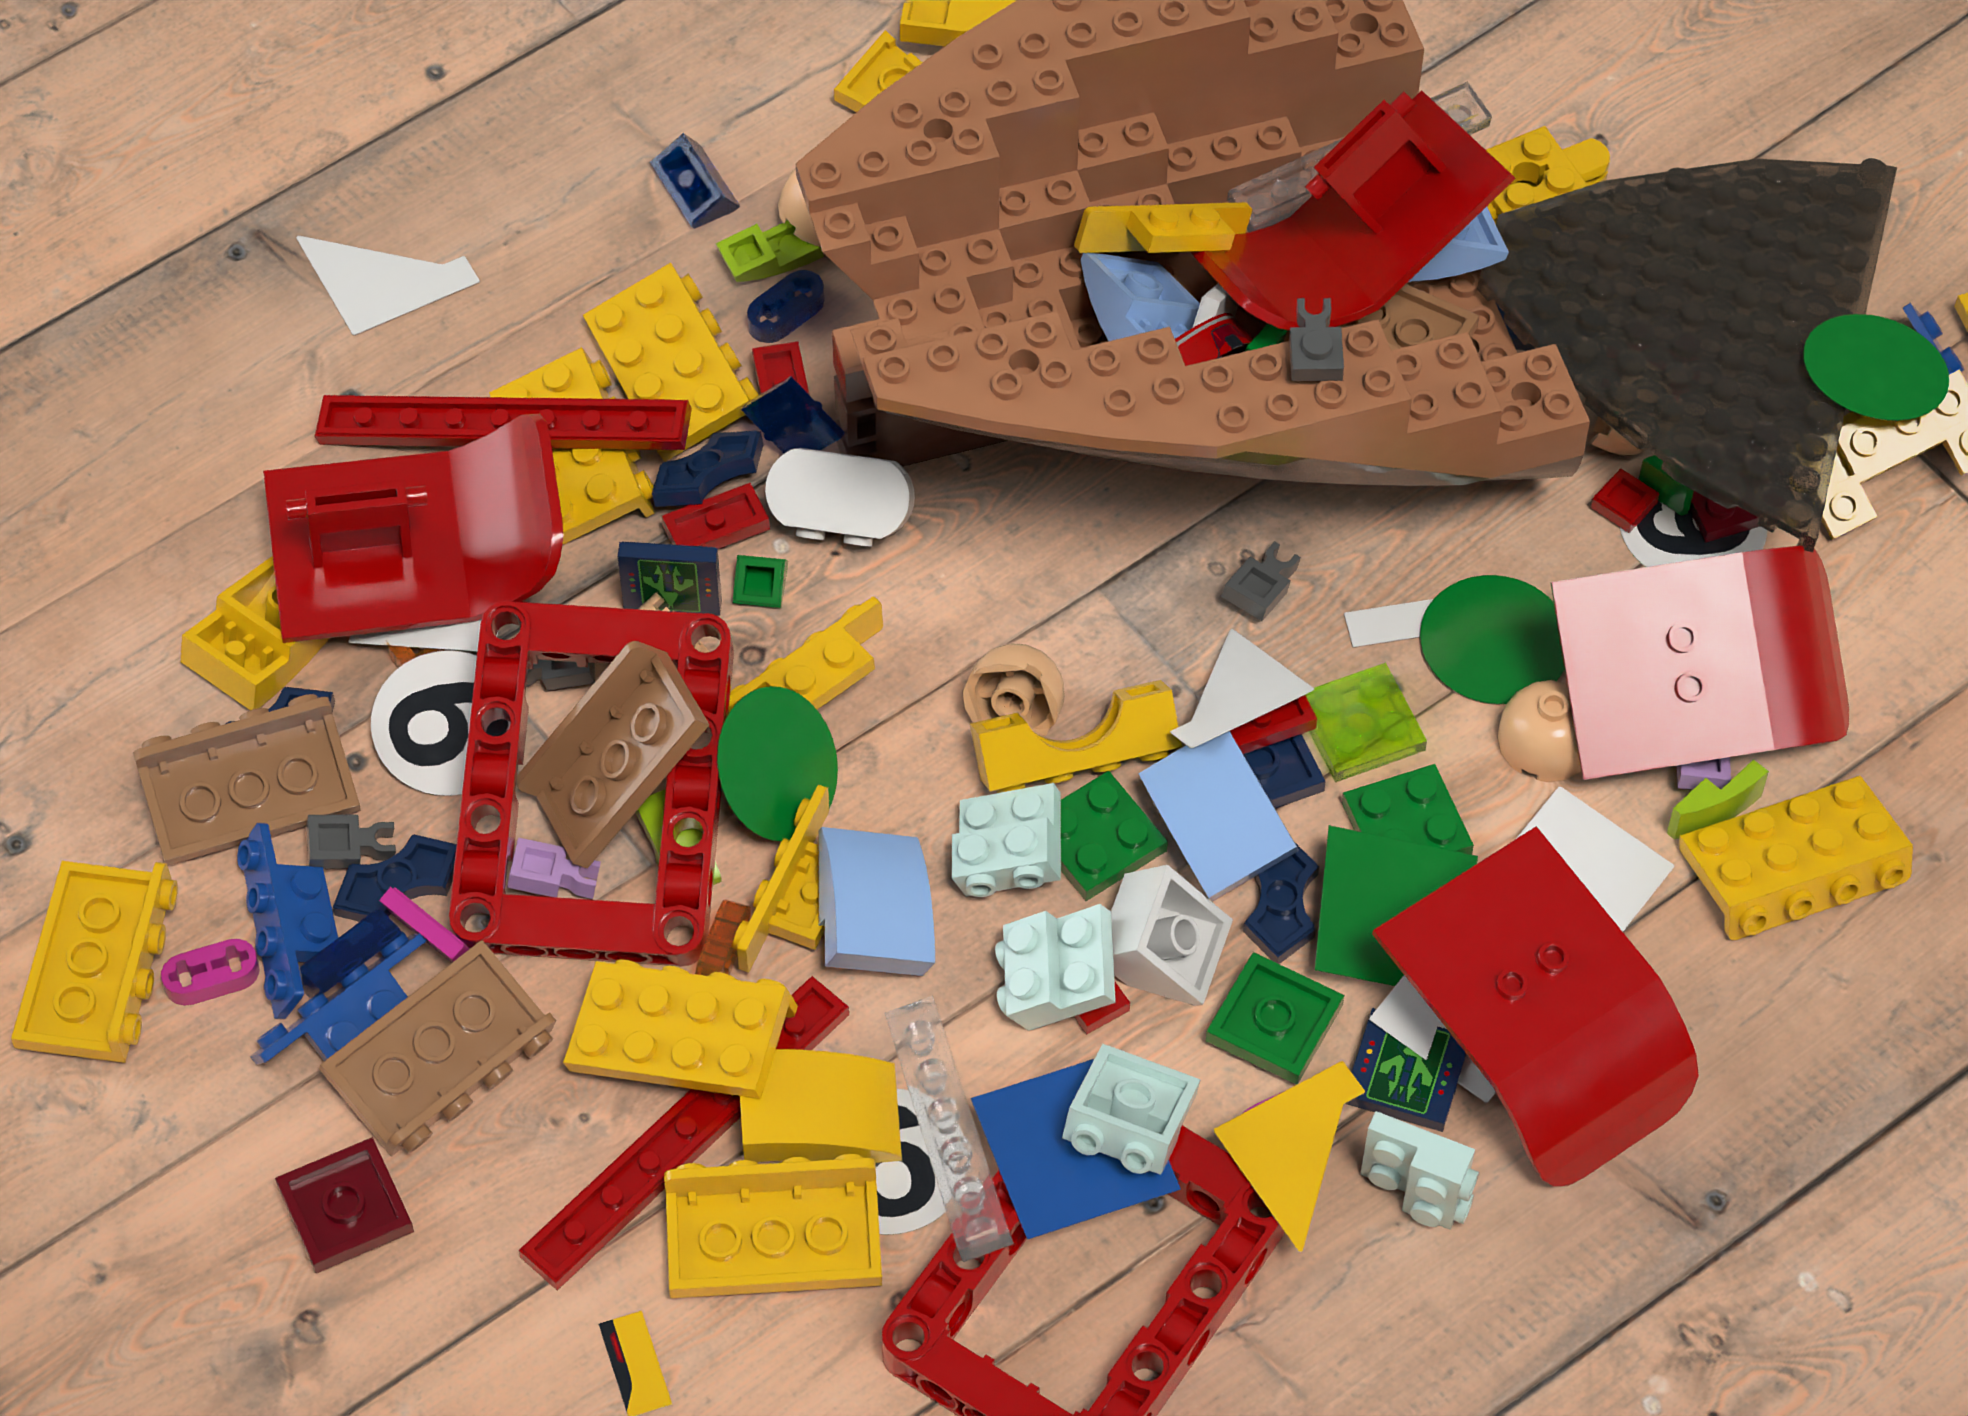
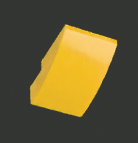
[180,555,330,710]
[740,1049,902,1163]

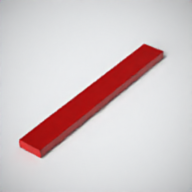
[315,395,692,450]
[519,976,849,1291]

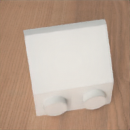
[1111,865,1233,1006]

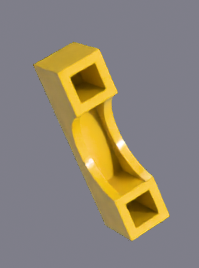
[970,680,1182,793]

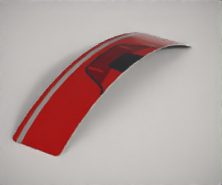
[1175,313,1253,366]

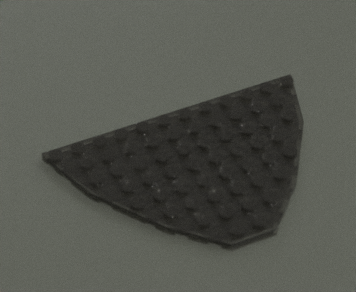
[1477,158,1897,553]

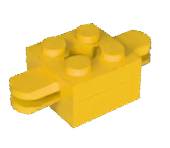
[1486,126,1610,257]

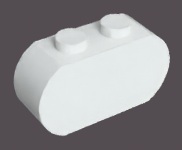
[765,448,915,546]

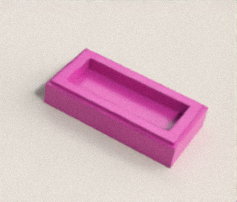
[379,887,469,963]

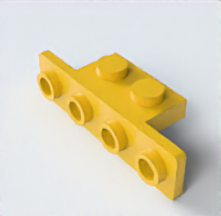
[1074,202,1252,253]
[729,596,883,712]
[733,784,829,973]

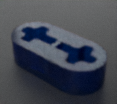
[747,270,825,343]

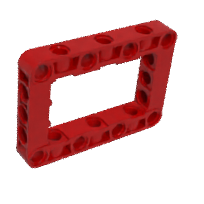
[449,600,734,967]
[882,1125,1285,1416]

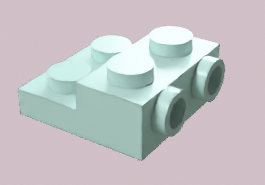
[952,783,1061,897]
[995,904,1116,1031]
[1062,1044,1201,1175]
[1360,1111,1479,1230]

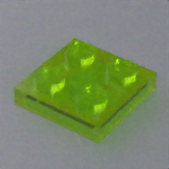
[1306,662,1427,783]

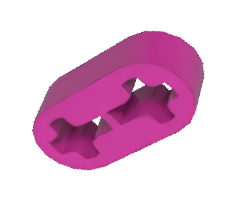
[161,938,260,1006]

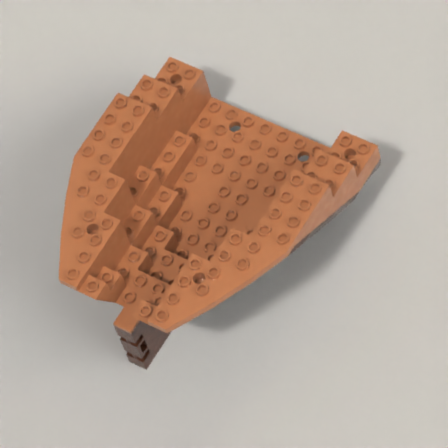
[795,0,1590,486]

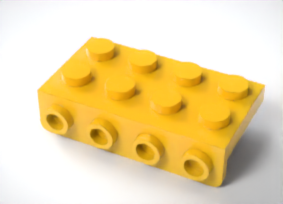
[583,262,762,462]
[489,347,655,544]
[1679,775,1913,940]
[11,861,178,1063]
[563,959,798,1099]
[664,1154,882,1298]

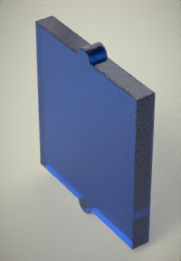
[741,376,845,454]

